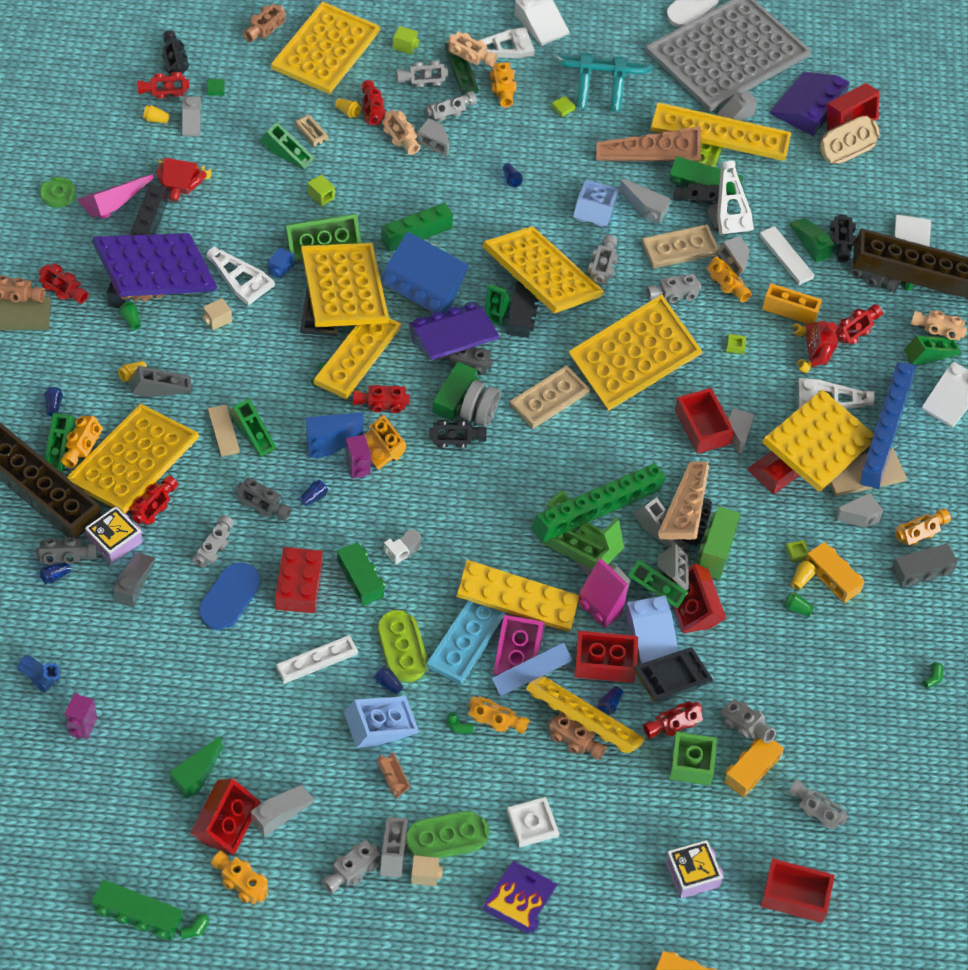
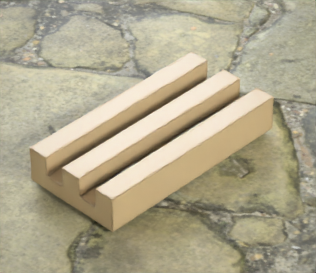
[295,115,328,147]

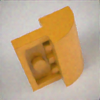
[364,415,406,470]

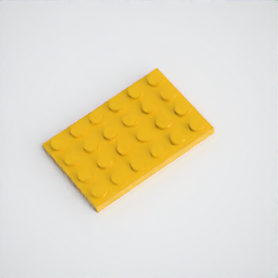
[271,1,380,94]
[482,226,604,313]
[301,243,389,327]
[568,294,702,411]
[762,389,874,492]
[67,403,199,514]

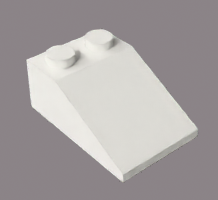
[514,0,569,46]
[921,362,968,428]

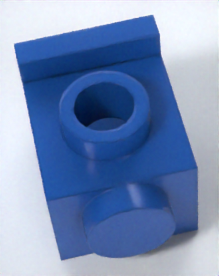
[268,247,295,279]

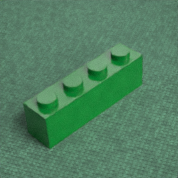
[670,156,743,201]
[381,203,453,252]
[92,879,183,941]

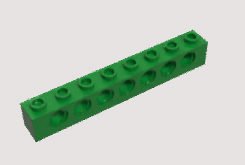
[531,463,666,543]

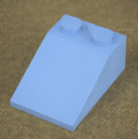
[573,179,619,227]
[625,595,678,664]
[344,696,419,748]

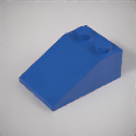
[306,412,363,458]

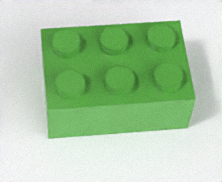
[696,506,741,580]

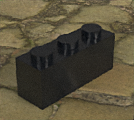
[507,281,539,338]

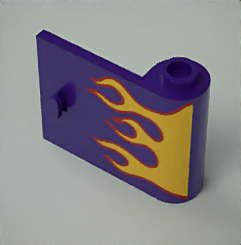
[483,861,558,935]

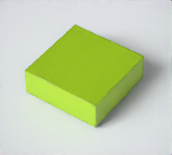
[551,96,576,117]
[726,334,746,354]
[785,540,809,563]

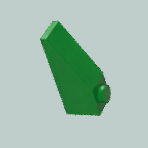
[260,122,315,170]
[790,218,834,263]
[485,284,510,326]
[904,336,962,365]
[229,398,277,457]
[45,413,77,472]
[628,559,688,608]
[170,736,223,799]

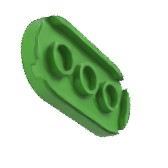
[406,811,489,859]

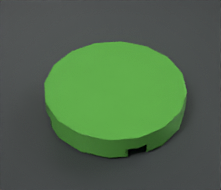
[40,177,76,208]

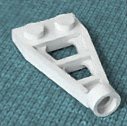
[481,28,535,58]
[717,161,754,235]
[206,247,275,305]
[798,378,874,409]

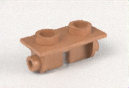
[377,752,411,799]

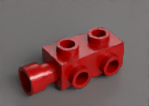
[137,72,190,98]
[361,80,386,126]
[39,263,89,304]
[836,304,883,345]
[353,385,410,413]
[128,476,178,525]
[643,701,703,739]

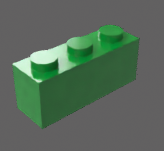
[432,361,479,421]
[337,542,386,606]

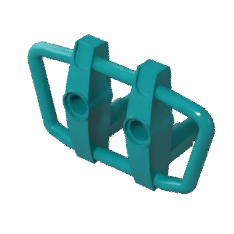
[552,53,653,112]

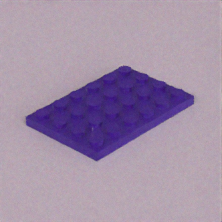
[92,233,217,297]

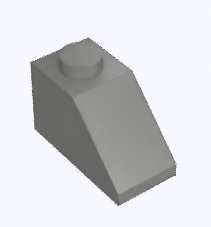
[717,90,757,121]
[182,96,202,137]
[417,118,449,157]
[717,236,750,277]
[727,408,754,454]
[835,493,883,528]

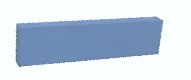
[491,643,573,696]

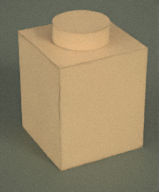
[202,298,232,330]
[411,855,443,887]

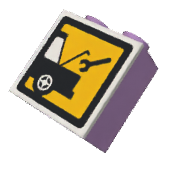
[85,507,142,564]
[665,840,724,899]

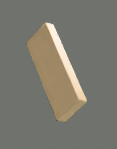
[208,404,240,457]

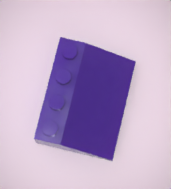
[769,72,850,136]
[408,302,500,360]

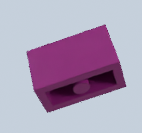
[346,435,371,478]
[64,693,97,739]

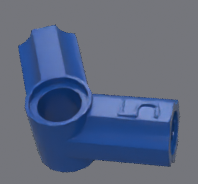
[17,655,60,693]

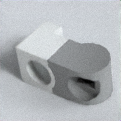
[384,530,421,565]

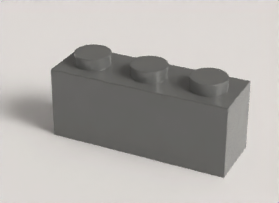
[892,543,958,587]

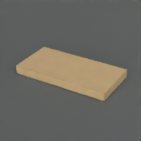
[641,224,719,269]
[509,365,590,429]
[829,448,907,497]

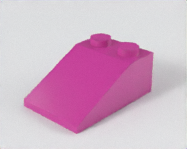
[578,558,628,628]
[493,615,545,675]

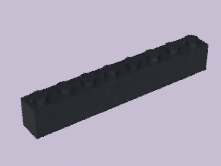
[107,184,168,308]

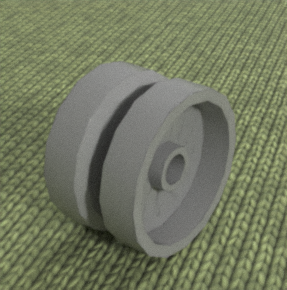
[460,380,501,427]

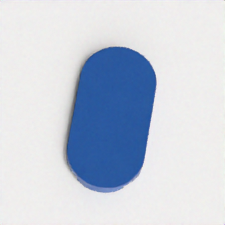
[199,563,260,630]

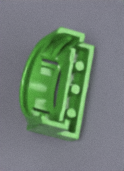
[541,491,625,569]

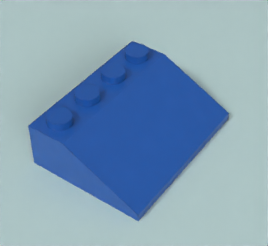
[381,232,469,313]

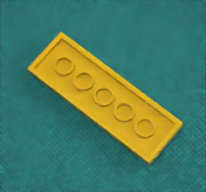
[314,318,401,399]
[456,560,579,633]
[526,675,646,753]

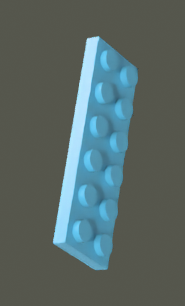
[426,601,508,685]

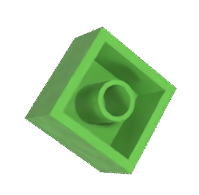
[669,732,717,786]

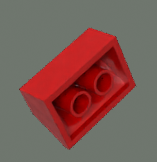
[747,451,799,495]
[670,564,726,634]
[190,778,261,855]

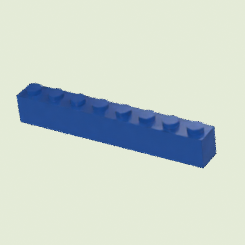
[860,361,915,489]

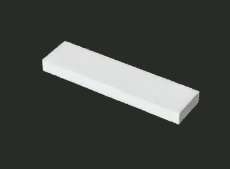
[759,226,814,285]
[276,635,358,684]

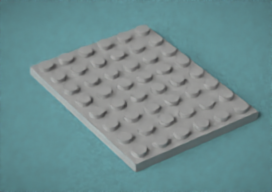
[645,0,811,112]

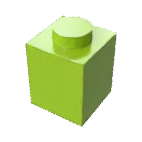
[393,26,420,55]
[308,174,335,207]

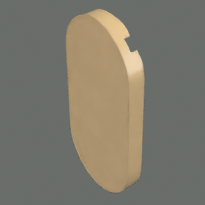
[820,116,880,164]

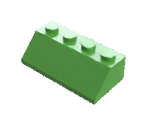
[284,213,361,261]

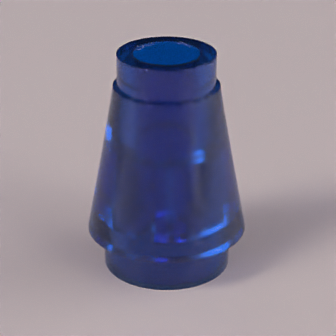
[502,163,523,188]
[44,387,63,416]
[299,479,328,507]
[39,562,71,585]
[374,666,404,695]
[597,686,623,715]

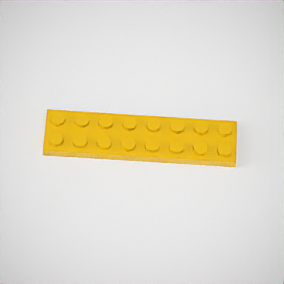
[651,102,791,161]

